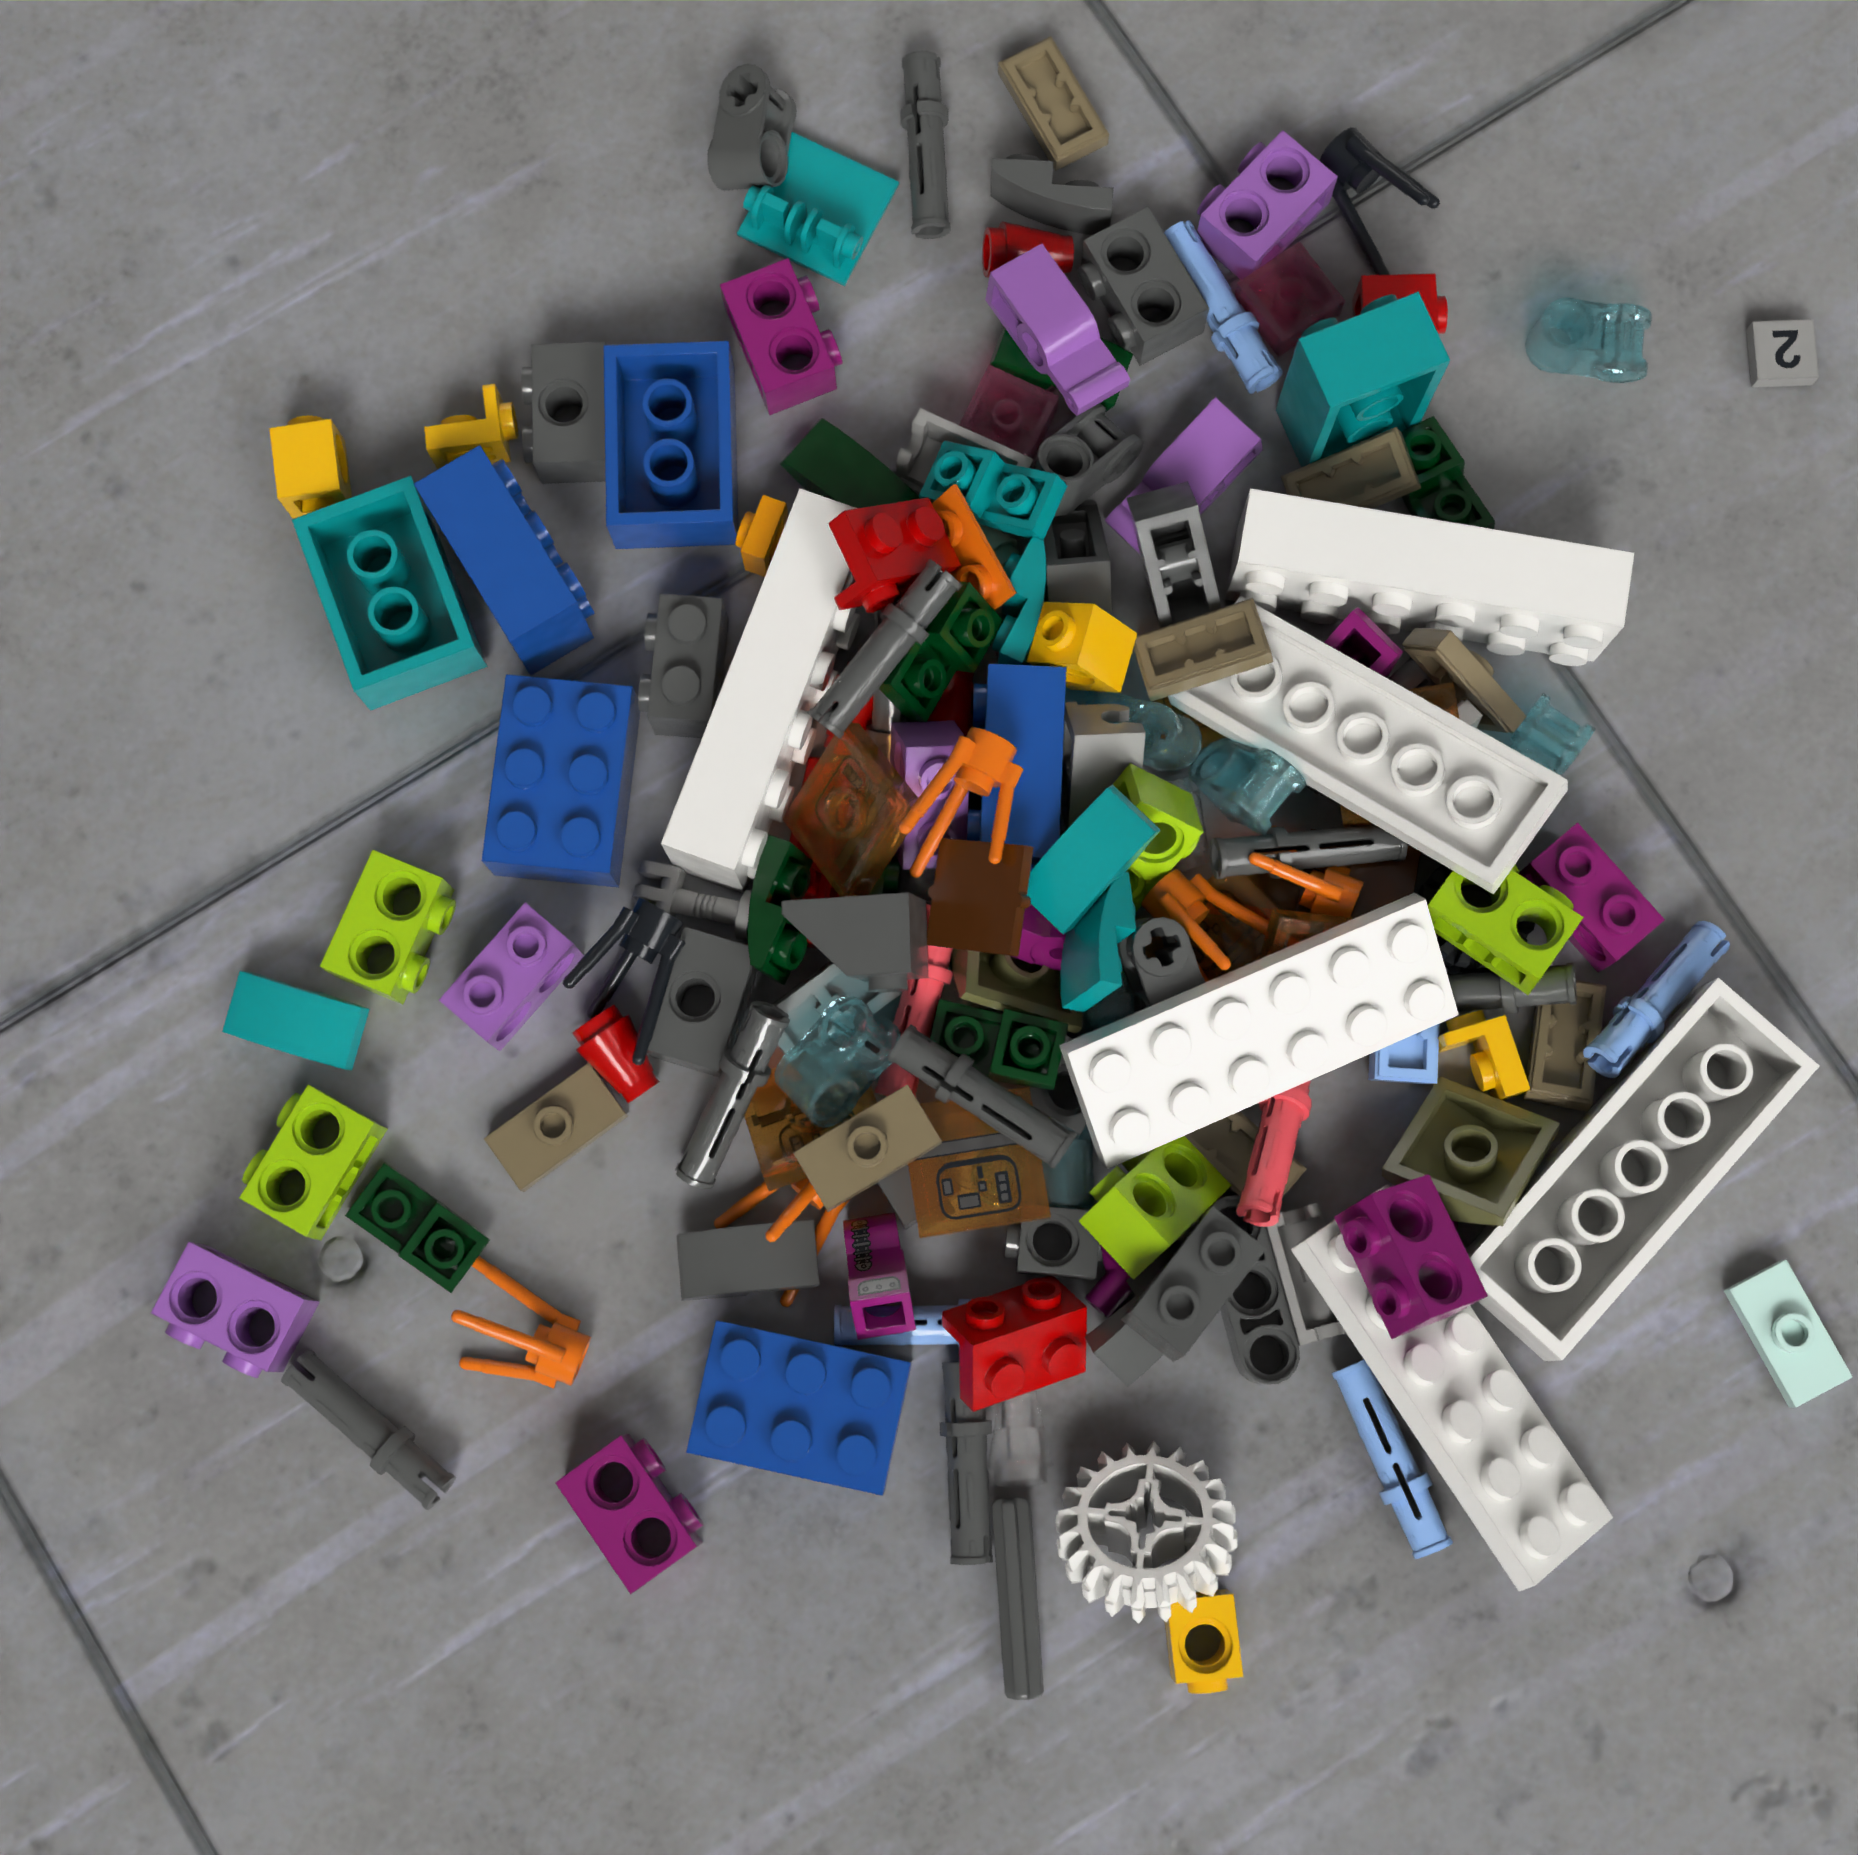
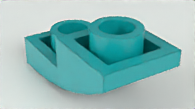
[919,441,1067,540]
[992,536,1046,665]
[1027,785,1161,934]
[1060,871,1136,1012]
[222,971,370,1070]

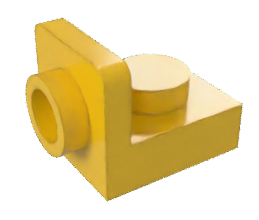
[424,383,519,470]
[1438,1010,1530,1100]

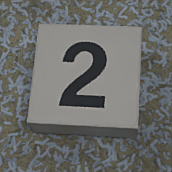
[1746,319,1819,388]

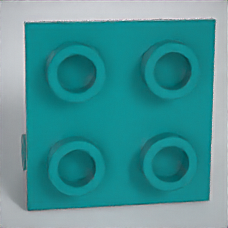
[737,132,900,286]

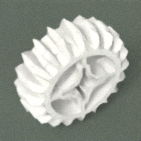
[1055,1441,1238,1624]

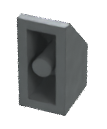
[1043,504,1112,615]
[781,892,928,992]

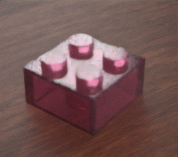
[1234,241,1345,357]
[959,365,1059,459]

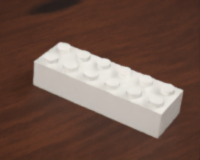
[661,488,860,893]
[1225,488,1634,666]
[1466,978,1820,1361]

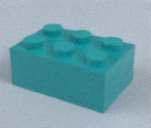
[1275,292,1450,467]
[292,476,488,711]

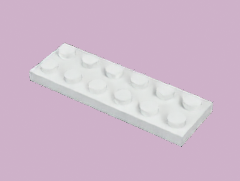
[1168,596,1568,894]
[1059,893,1459,1169]
[1291,1184,1613,1592]

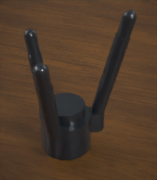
[1320,127,1440,275]
[563,897,686,1065]

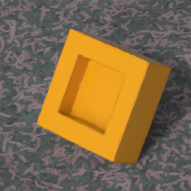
[735,495,789,577]

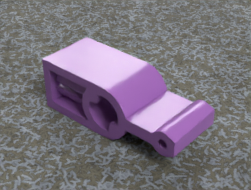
[985,244,1130,416]
[1105,397,1263,554]

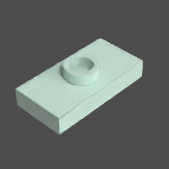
[1723,1260,1853,1408]

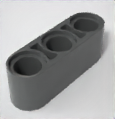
[1203,1196,1300,1385]

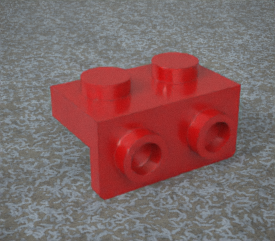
[828,497,961,613]
[942,1276,1087,1412]

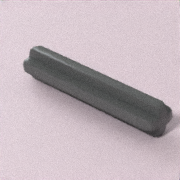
[992,1497,1044,1700]

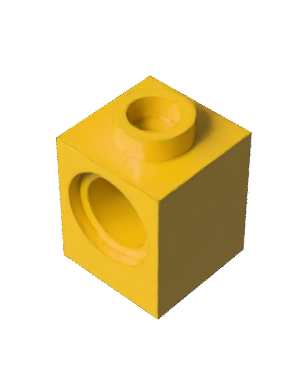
[269,415,352,519]
[1027,602,1137,693]
[1164,1589,1243,1694]

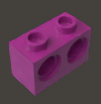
[720,258,843,416]
[1518,822,1665,973]
[1334,1174,1488,1339]
[555,1434,703,1595]

